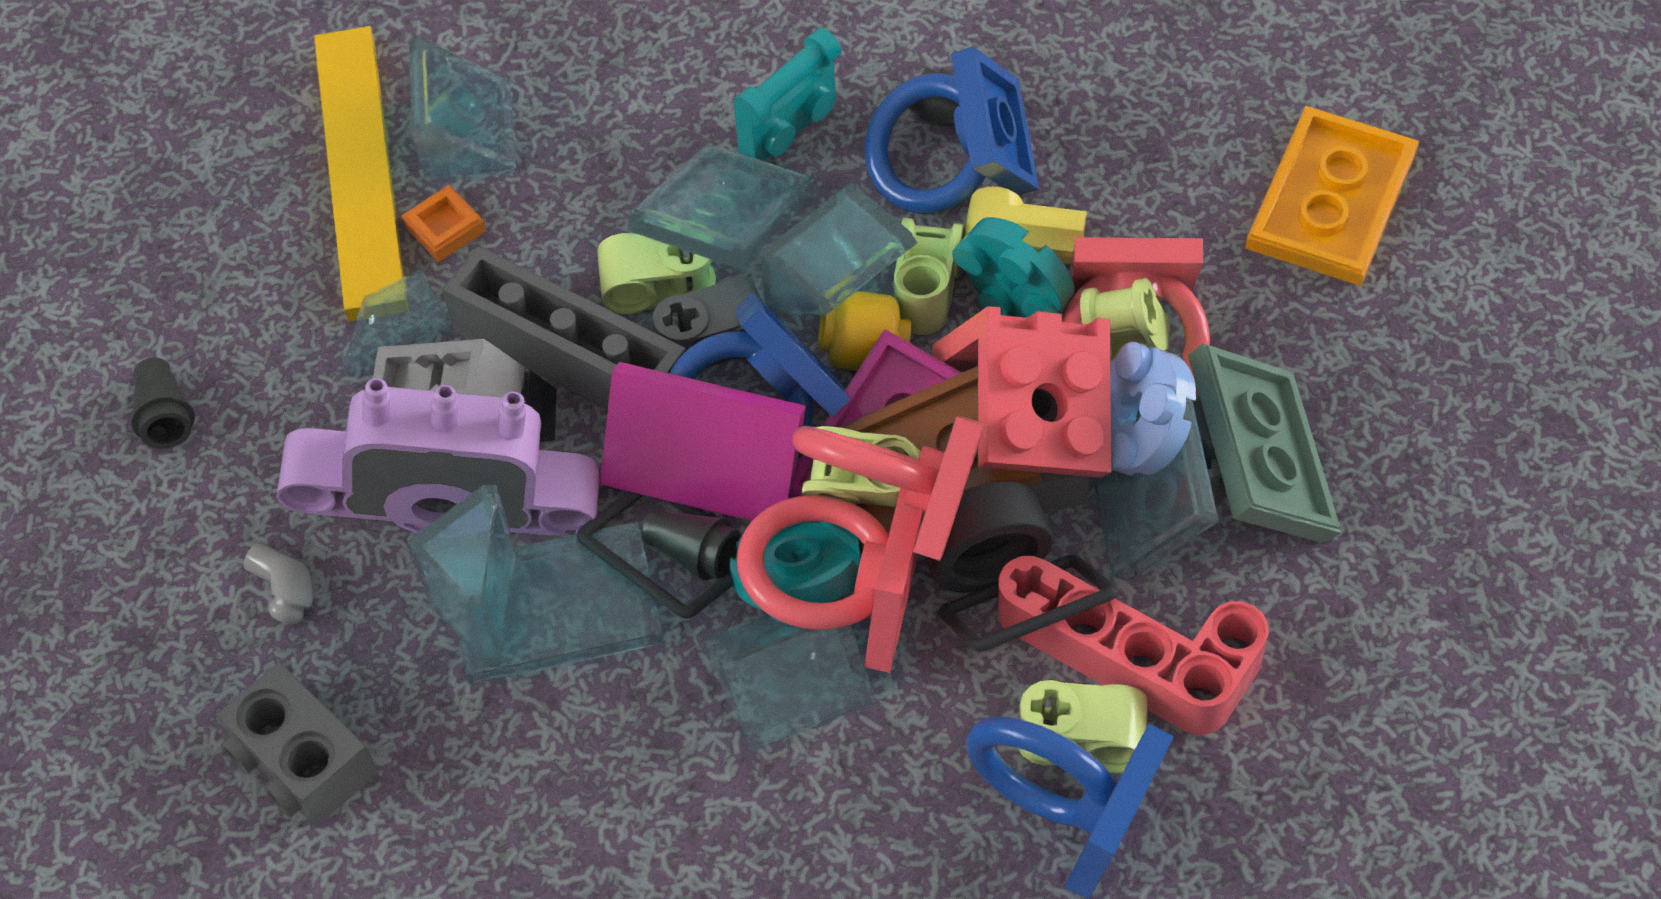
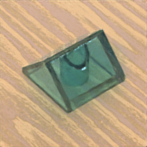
[409,36,516,184]
[760,183,918,315]
[407,485,516,668]
[702,601,875,752]

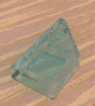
[341,270,449,376]

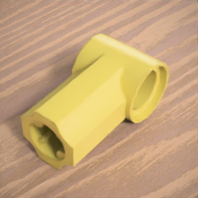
[963,187,1087,264]

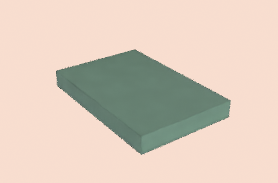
[1188,343,1341,543]

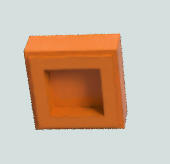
[401,185,486,263]

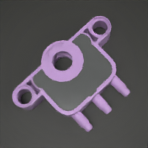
[276,378,600,536]

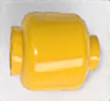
[818,290,911,371]

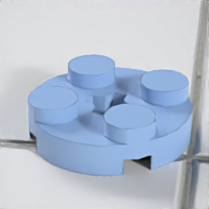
[1110,342,1196,476]

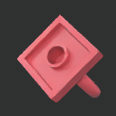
[1062,237,1210,412]
[792,416,985,561]
[737,488,925,673]

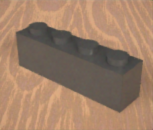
[442,245,686,410]

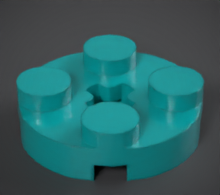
[952,217,1074,318]
[730,522,862,623]

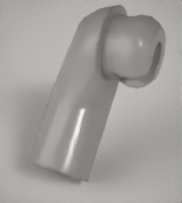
[244,542,314,625]

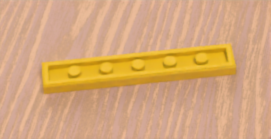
[314,26,408,322]

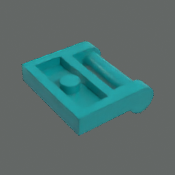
[734,27,842,168]

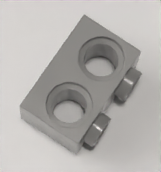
[373,339,525,398]

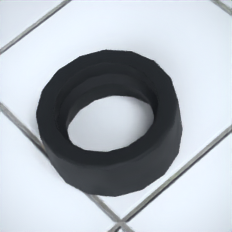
[927,481,1053,593]

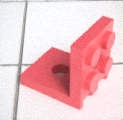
[932,306,1111,478]

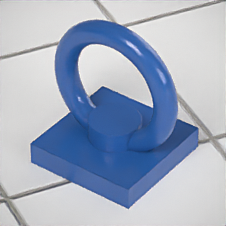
[865,46,1039,213]
[669,292,851,427]
[966,717,1174,899]

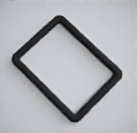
[576,491,734,619]
[938,554,1118,652]

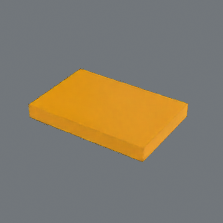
[1245,106,1419,286]

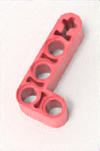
[998,556,1269,735]

